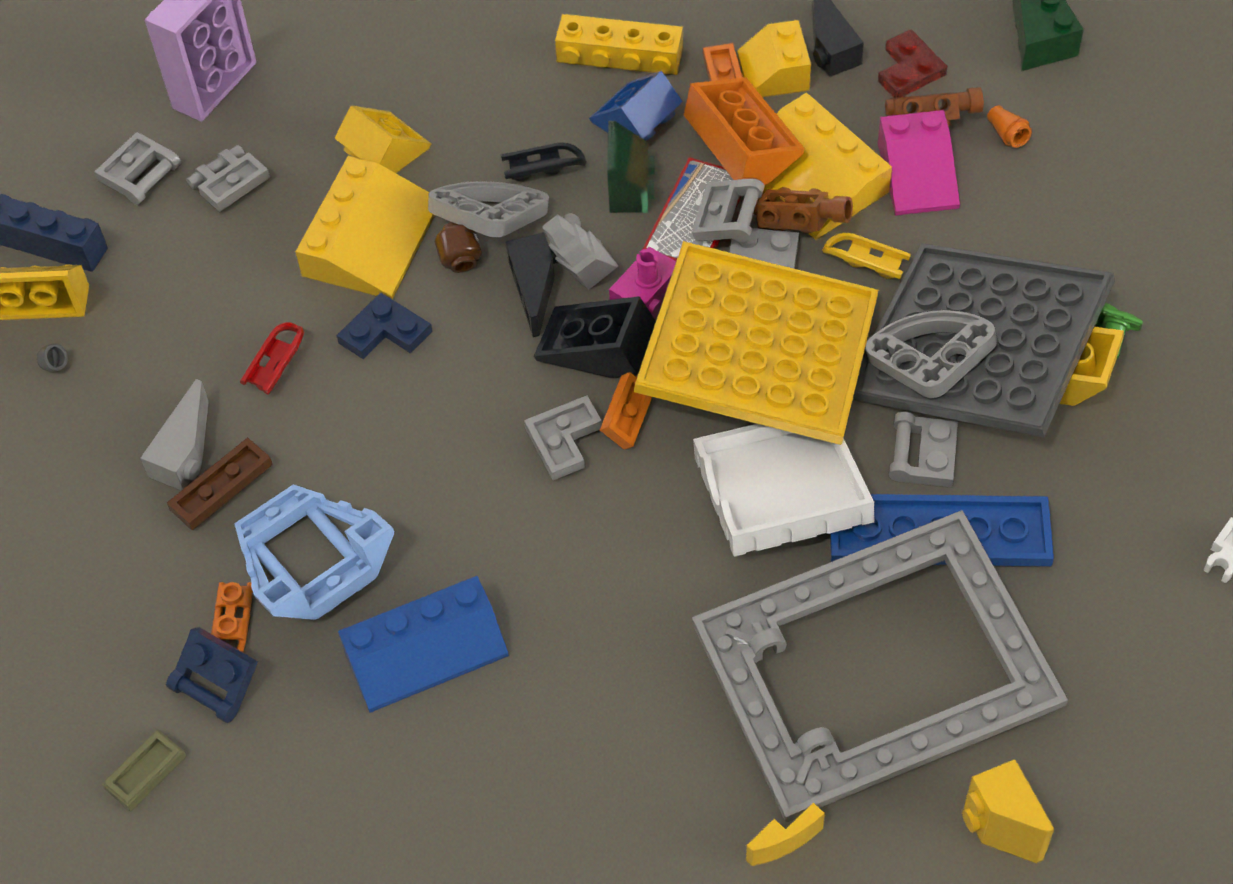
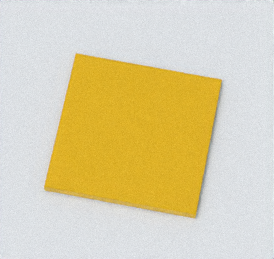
[634,241,879,445]

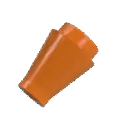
[987,105,1032,148]

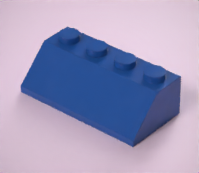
[338,576,509,713]

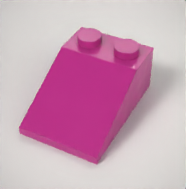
[878,110,960,216]

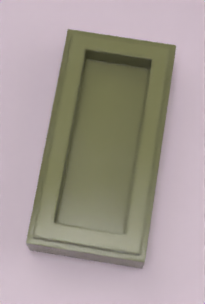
[102,729,187,811]

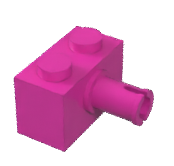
[609,247,676,319]

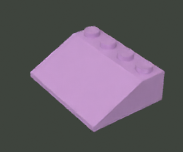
[145,0,257,122]

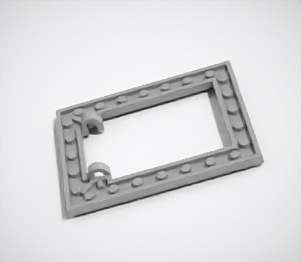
[692,510,1068,822]

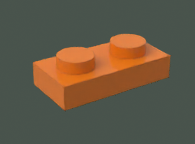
[703,43,743,81]
[600,372,652,450]

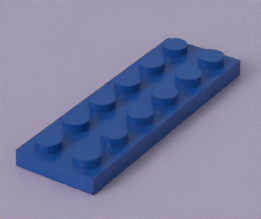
[830,494,1054,566]

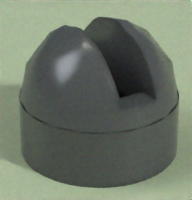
[37,344,68,372]

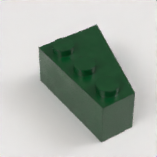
[1012,0,1084,71]

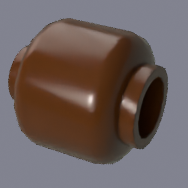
[435,222,482,273]

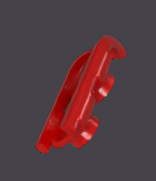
[240,322,304,395]

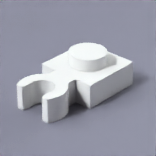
[1204,517,1233,583]

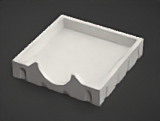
[693,424,874,557]

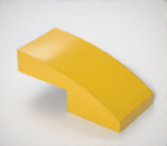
[746,803,825,866]

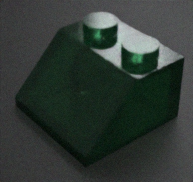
[607,121,655,213]

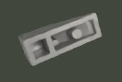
[140,379,209,491]

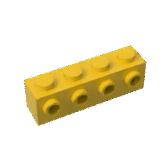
[555,14,683,75]

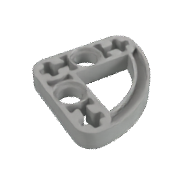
[428,181,549,237]
[865,310,997,398]

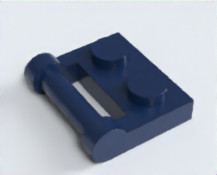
[166,627,258,723]

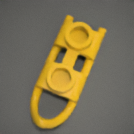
[822,233,911,279]

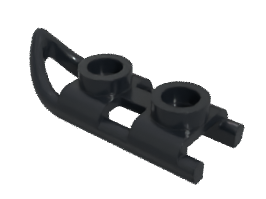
[501,142,586,181]

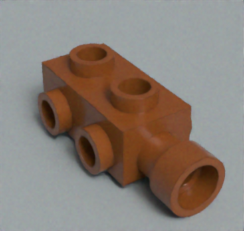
[885,87,984,126]
[753,187,853,233]

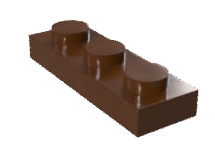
[167,437,273,530]

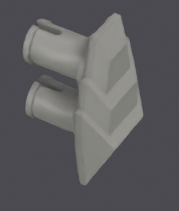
[542,213,618,290]

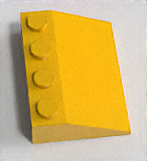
[763,93,892,240]
[295,156,435,299]

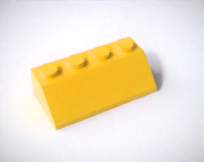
[0,265,89,320]

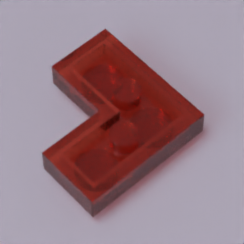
[878,29,948,98]

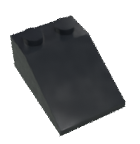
[534,296,656,377]

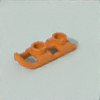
[211,582,253,652]

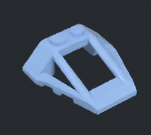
[234,484,395,620]

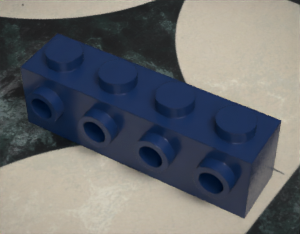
[0,194,108,272]

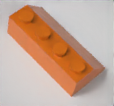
[684,77,805,185]

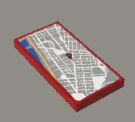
[642,157,742,261]

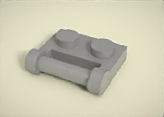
[94,132,181,205]
[691,178,765,242]
[889,412,958,487]

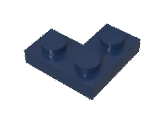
[336,292,432,359]

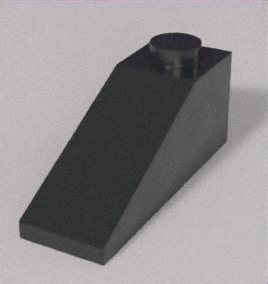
[812,0,864,77]
[506,232,558,337]

